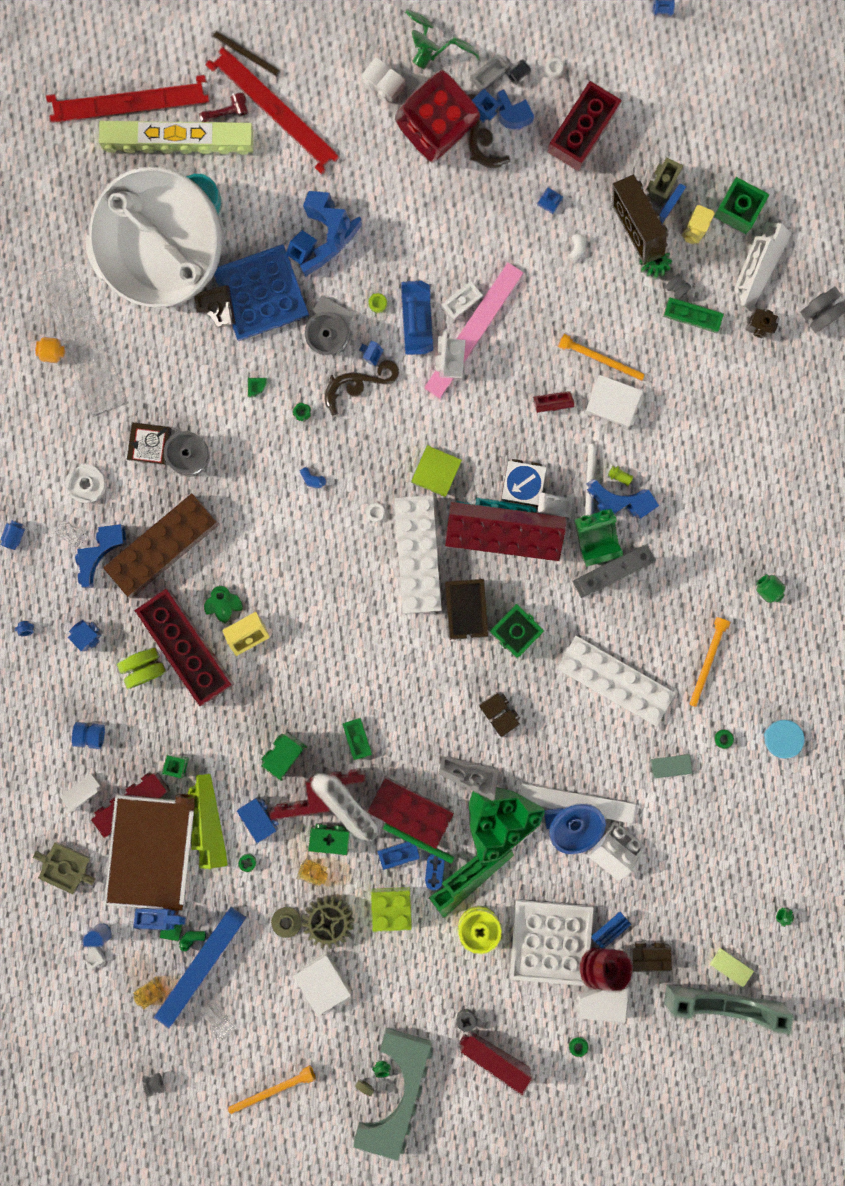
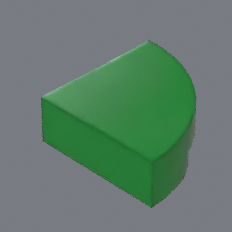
[248,378,267,398]

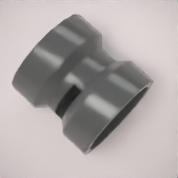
[665,273,692,300]

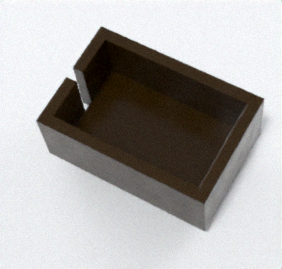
[445,579,488,640]

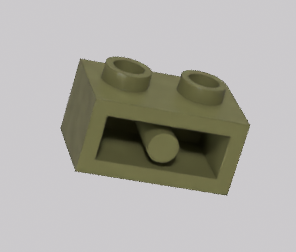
[645,157,683,207]

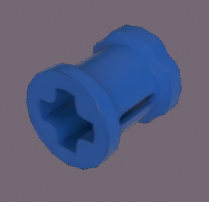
[653,0,675,16]

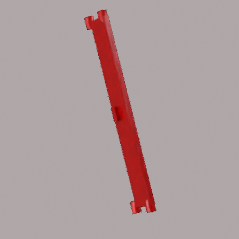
[205,47,339,175]
[46,75,210,123]

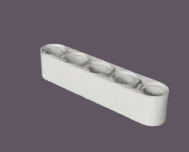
[312,774,378,841]

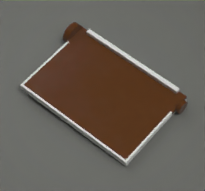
[104,794,195,915]

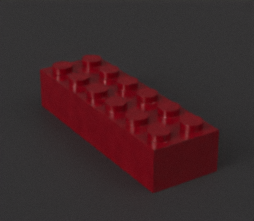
[445,502,566,562]
[134,588,234,707]

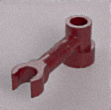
[199,93,248,122]

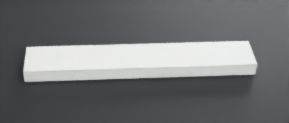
[519,783,636,823]

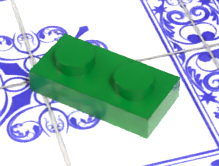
[342,717,372,760]

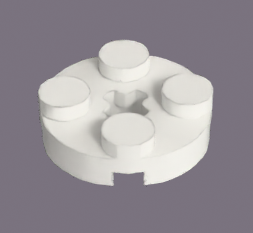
[66,465,106,503]

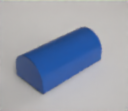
[83,923,112,947]

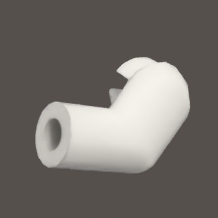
[567,233,586,263]

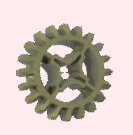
[302,895,354,949]

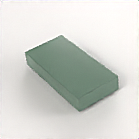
[651,754,692,779]

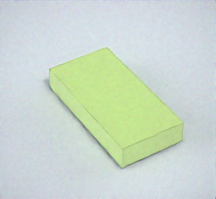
[710,948,754,987]

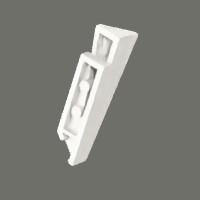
[734,222,791,311]

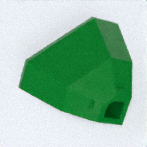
[469,787,545,863]

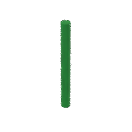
[382,822,455,864]

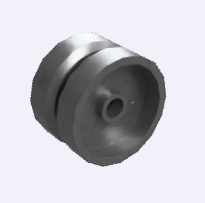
[800,286,845,334]
[304,312,351,355]
[164,431,210,477]

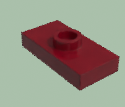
[533,391,574,413]

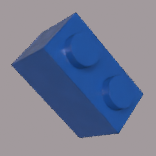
[236,797,279,843]

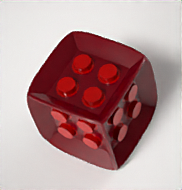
[395,70,480,163]

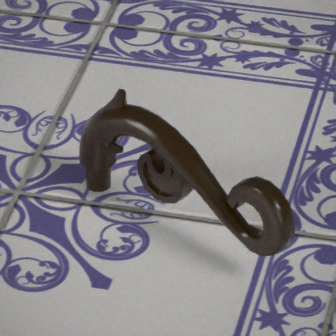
[467,94,511,169]
[324,360,399,416]

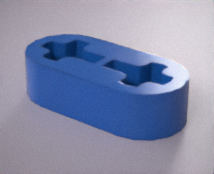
[425,854,444,890]

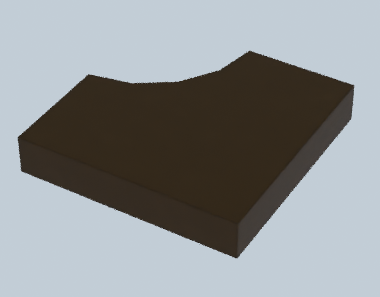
[194,285,236,328]

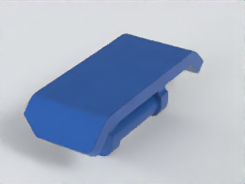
[401,281,433,355]

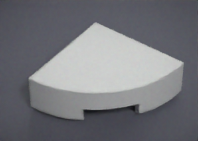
[86,947,106,972]

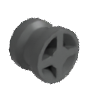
[456,1009,476,1032]
[143,1073,164,1097]

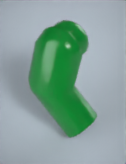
[179,931,206,952]

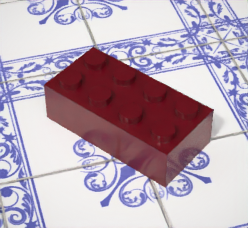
[547,81,622,172]
[367,776,454,848]

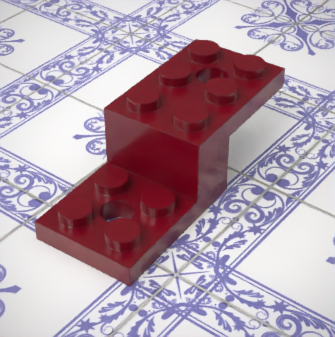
[270,768,366,820]

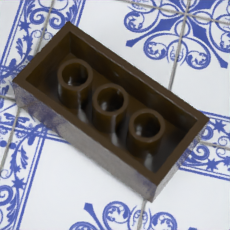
[612,174,669,264]

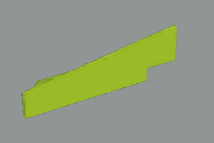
[188,774,228,869]

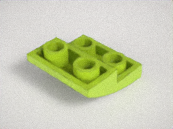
[411,445,462,497]

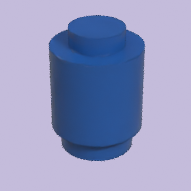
[0,520,25,550]

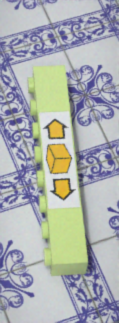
[99,121,254,155]

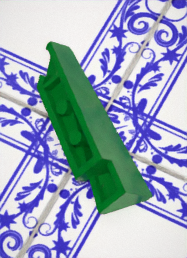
[428,850,514,918]

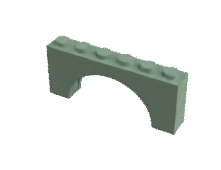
[664,984,794,1035]
[353,1028,433,1161]

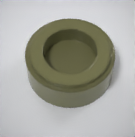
[355,1079,375,1097]

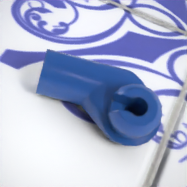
[299,467,326,489]

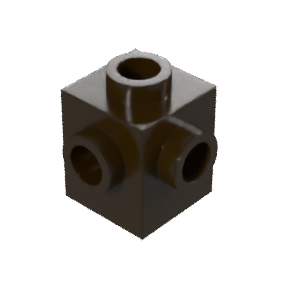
[746,308,778,339]

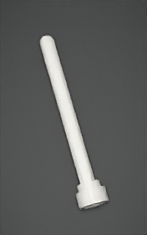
[585,443,596,515]

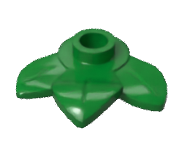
[204,585,243,623]

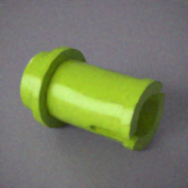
[608,466,633,487]

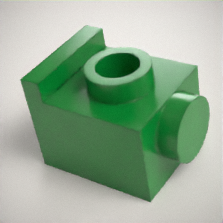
[162,754,189,779]

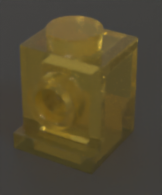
[296,859,328,887]
[133,976,166,1010]

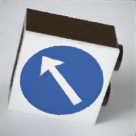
[501,459,546,507]

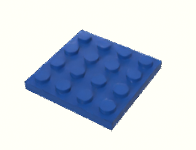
[214,244,309,342]

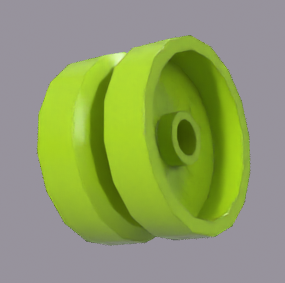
[116,647,167,689]

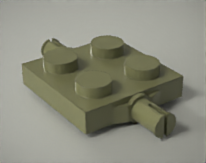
[32,842,96,895]

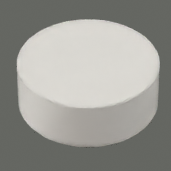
[545,58,564,79]
[366,503,385,522]

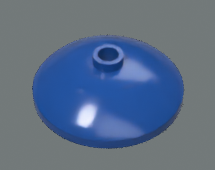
[549,804,606,854]

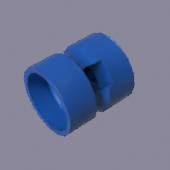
[71,722,105,749]

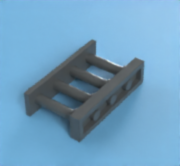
[572,544,656,598]

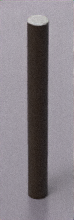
[213,30,280,77]

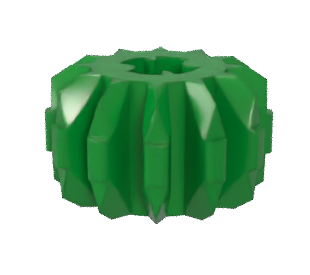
[639,252,672,279]

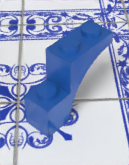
[303,191,351,253]
[586,479,659,519]
[75,524,127,588]

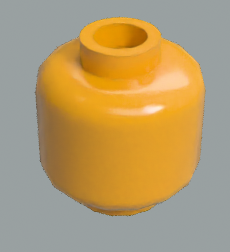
[35,337,65,363]

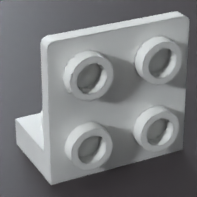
[436,331,466,379]

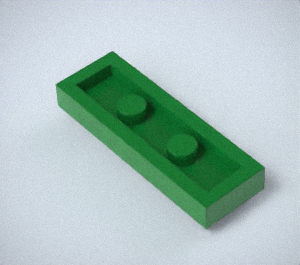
[663,297,724,333]

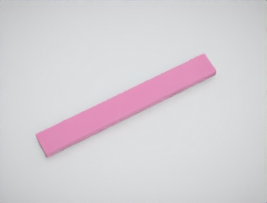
[424,262,523,399]

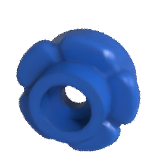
[15,621,34,637]

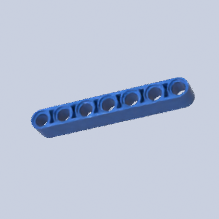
[153,907,247,1029]

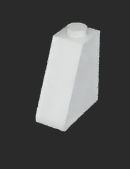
[574,986,628,1023]

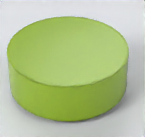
[368,293,387,313]

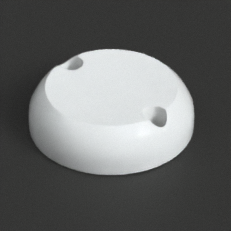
[89,167,222,307]

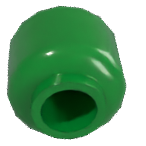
[756,574,786,603]

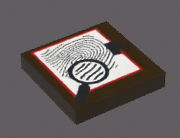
[127,422,171,465]

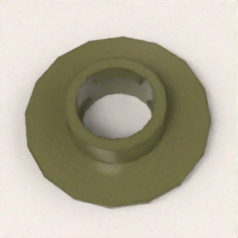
[271,907,302,938]

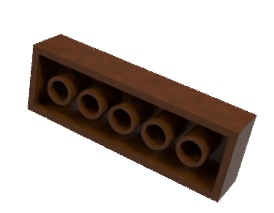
[103,493,220,598]

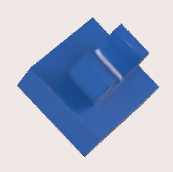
[537,187,563,214]
[359,341,384,367]

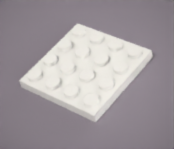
[509,900,593,986]

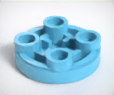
[764,720,805,759]

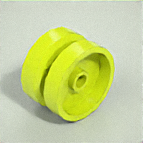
[458,906,502,954]

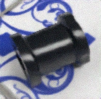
[506,59,532,85]

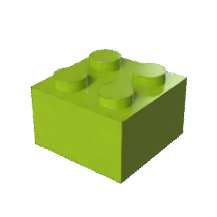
[371,887,412,932]

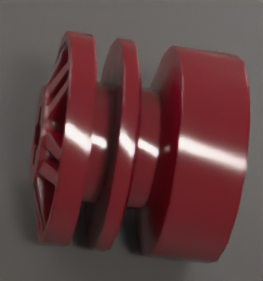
[580,948,632,992]

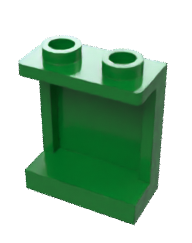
[574,509,623,567]

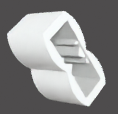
[361,57,406,103]

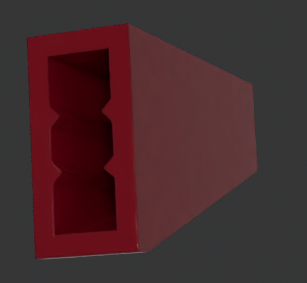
[459,1031,533,1096]

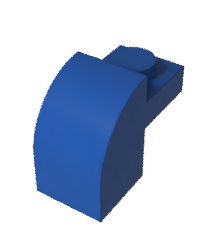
[496,89,534,130]

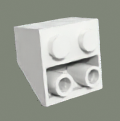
[589,821,644,881]

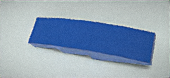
[300,216,362,277]

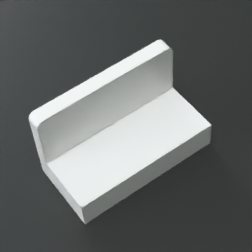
[60,773,104,814]

